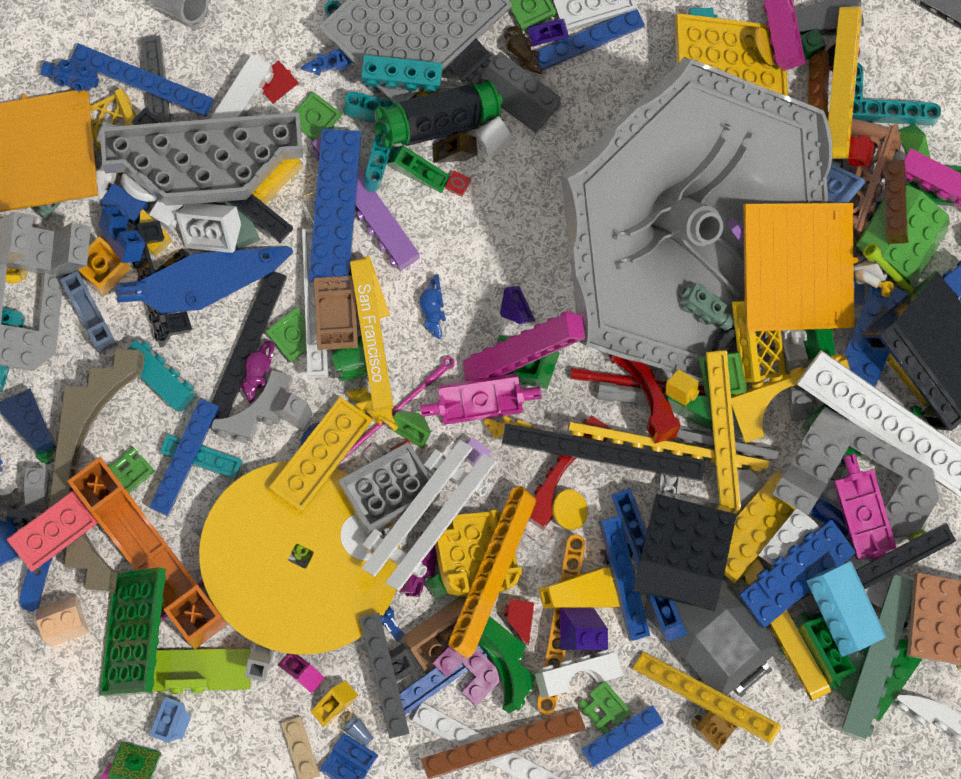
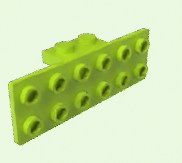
[152,648,251,694]

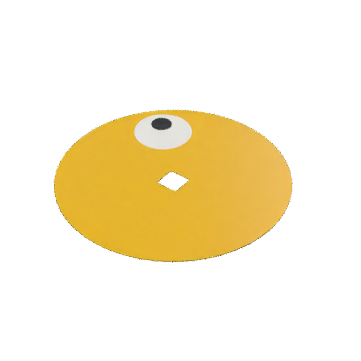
[199,461,400,655]

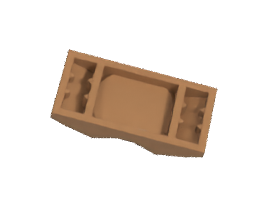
[314,276,358,350]

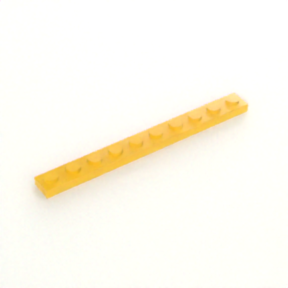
[567,421,770,472]

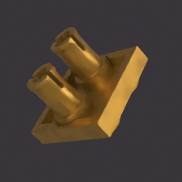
[691,709,738,751]

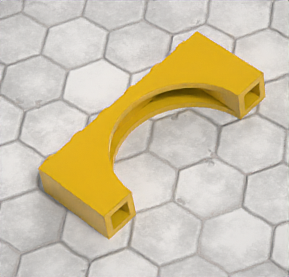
[731,354,850,443]

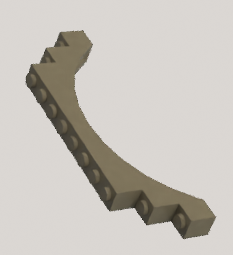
[48,349,145,593]

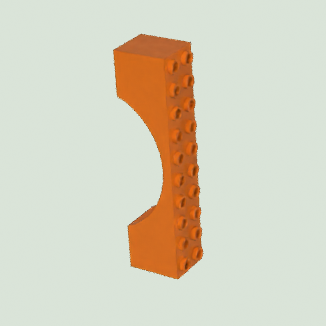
[67,456,228,649]

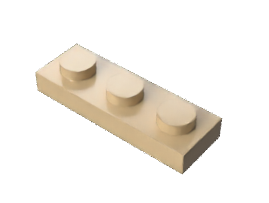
[281,717,320,779]

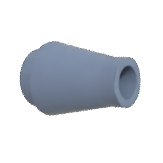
[343,716,374,746]

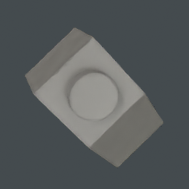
[272,392,313,431]
[24,467,50,513]

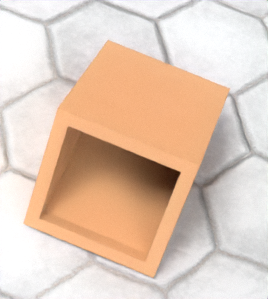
[36,595,90,647]

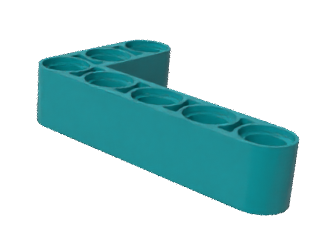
[852,63,941,126]
[343,91,392,192]

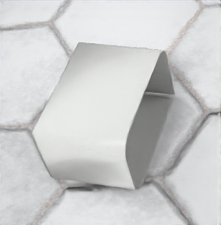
[476,116,513,158]

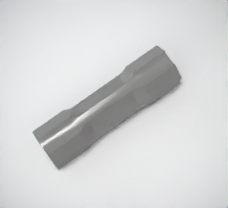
[598,382,649,407]

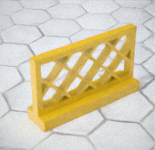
[90,88,137,177]
[732,300,786,382]

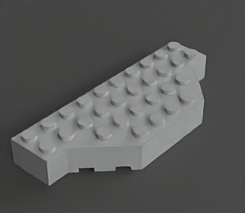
[100,112,303,206]

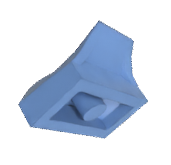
[149,696,191,743]

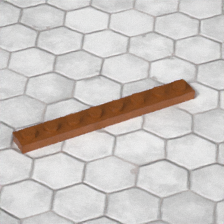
[421,709,585,779]

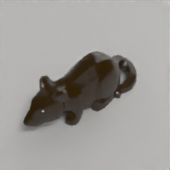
[504,26,542,74]

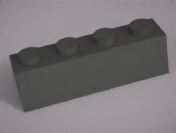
[477,52,561,133]

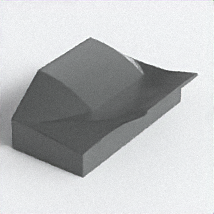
[389,643,420,682]

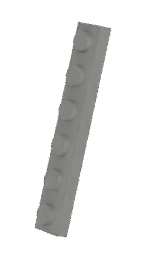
[677,426,779,461]

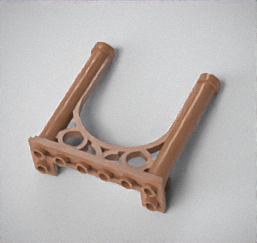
[828,112,902,242]

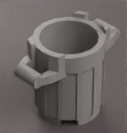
[151,0,210,31]

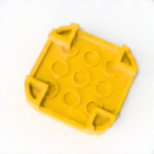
[435,510,522,597]

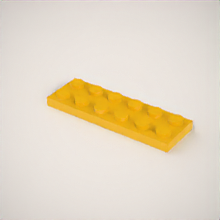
[268,396,373,513]
[724,471,796,583]

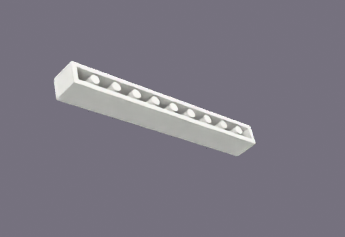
[149,54,274,231]

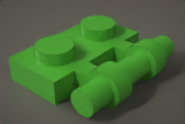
[108,447,155,494]
[579,681,632,735]

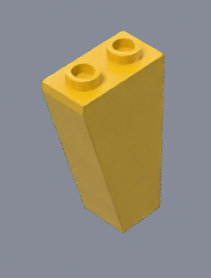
[538,567,620,608]

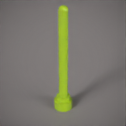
[863,243,914,293]

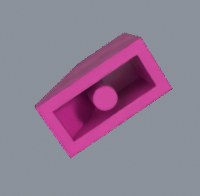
[278,654,325,694]

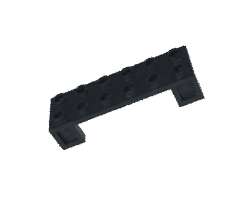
[132,221,192,347]

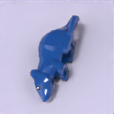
[301,49,353,76]
[420,274,446,339]

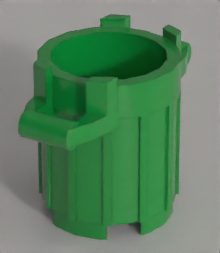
[332,323,389,381]

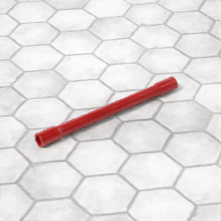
[570,367,706,396]

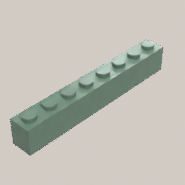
[840,574,913,741]

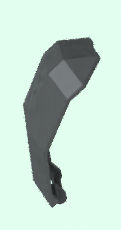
[644,580,781,698]

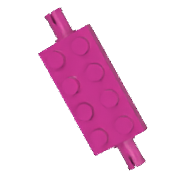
[420,373,542,425]
[833,453,897,560]

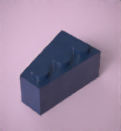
[0,388,57,455]

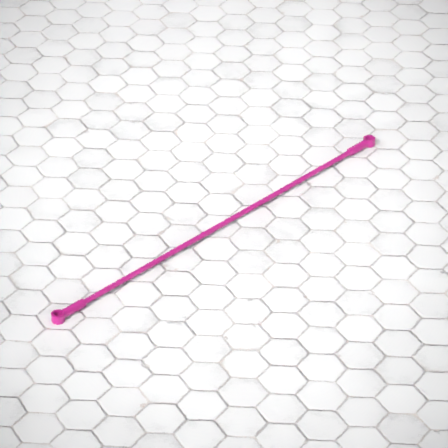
[161,356,455,622]

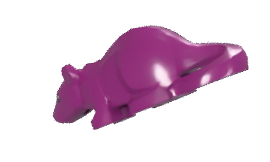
[240,341,275,403]

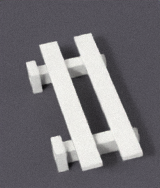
[362,440,497,591]

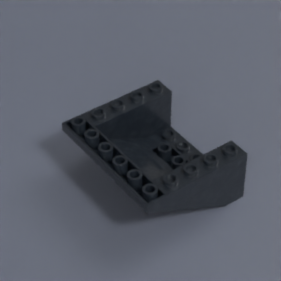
[861,271,961,431]

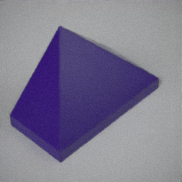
[528,18,569,46]
[500,286,535,324]

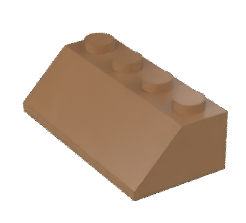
[402,596,467,673]

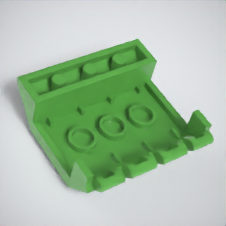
[856,185,950,288]

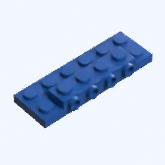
[738,520,856,628]

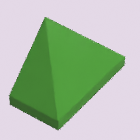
[899,124,930,158]
[389,412,431,449]

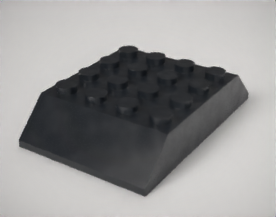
[633,489,737,611]

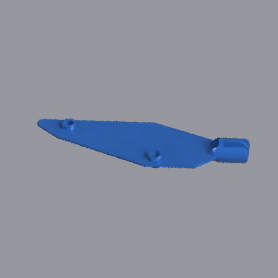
[115,246,293,313]

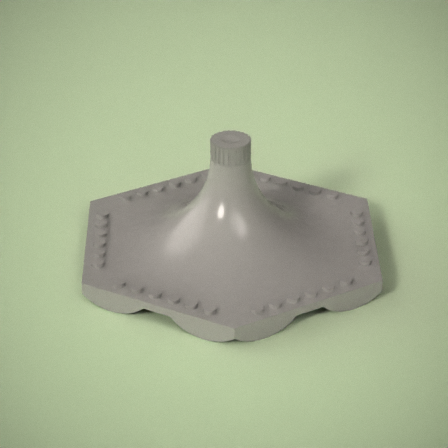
[561,57,832,383]

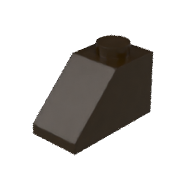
[432,133,478,163]

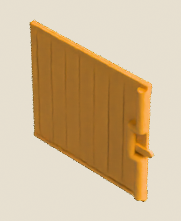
[0,90,99,212]
[743,203,858,332]

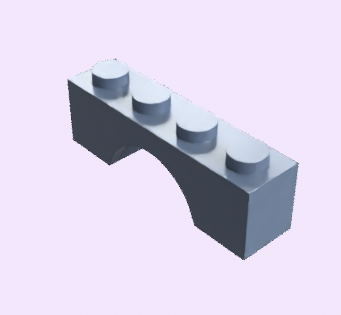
[60,270,117,353]

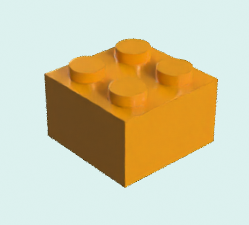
[76,236,131,297]

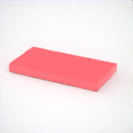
[7,490,98,572]

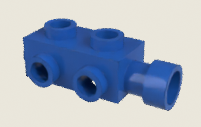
[41,59,99,92]

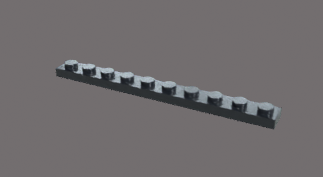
[132,108,293,243]
[502,423,706,482]

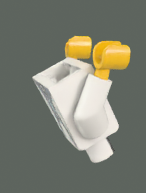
[853,252,894,297]

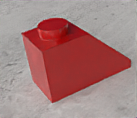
[504,599,534,646]

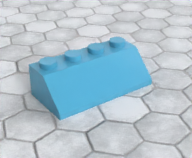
[807,561,886,657]

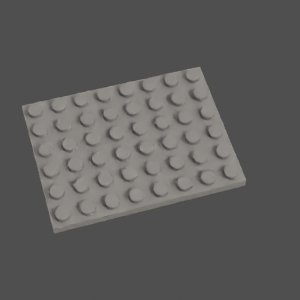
[319,0,513,103]

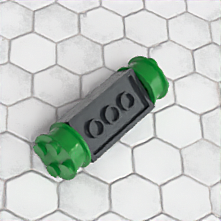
[373,79,503,149]

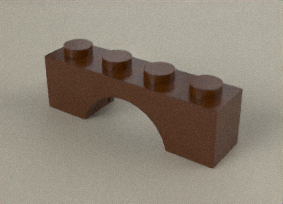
[884,160,909,244]

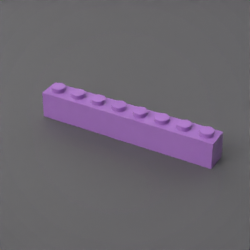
[312,137,420,271]

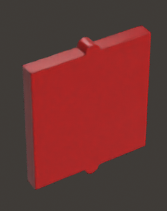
[262,61,299,104]

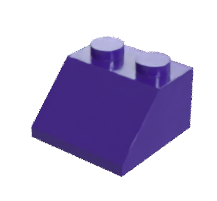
[560,608,608,650]

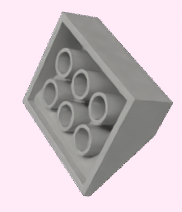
[338,442,440,537]

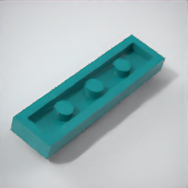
[160,434,243,480]

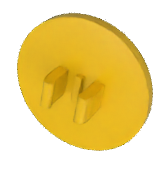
[754,28,775,65]
[553,489,588,530]

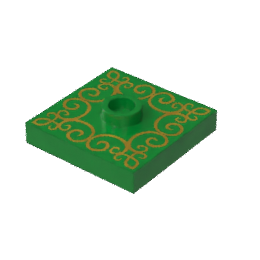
[108,742,161,779]

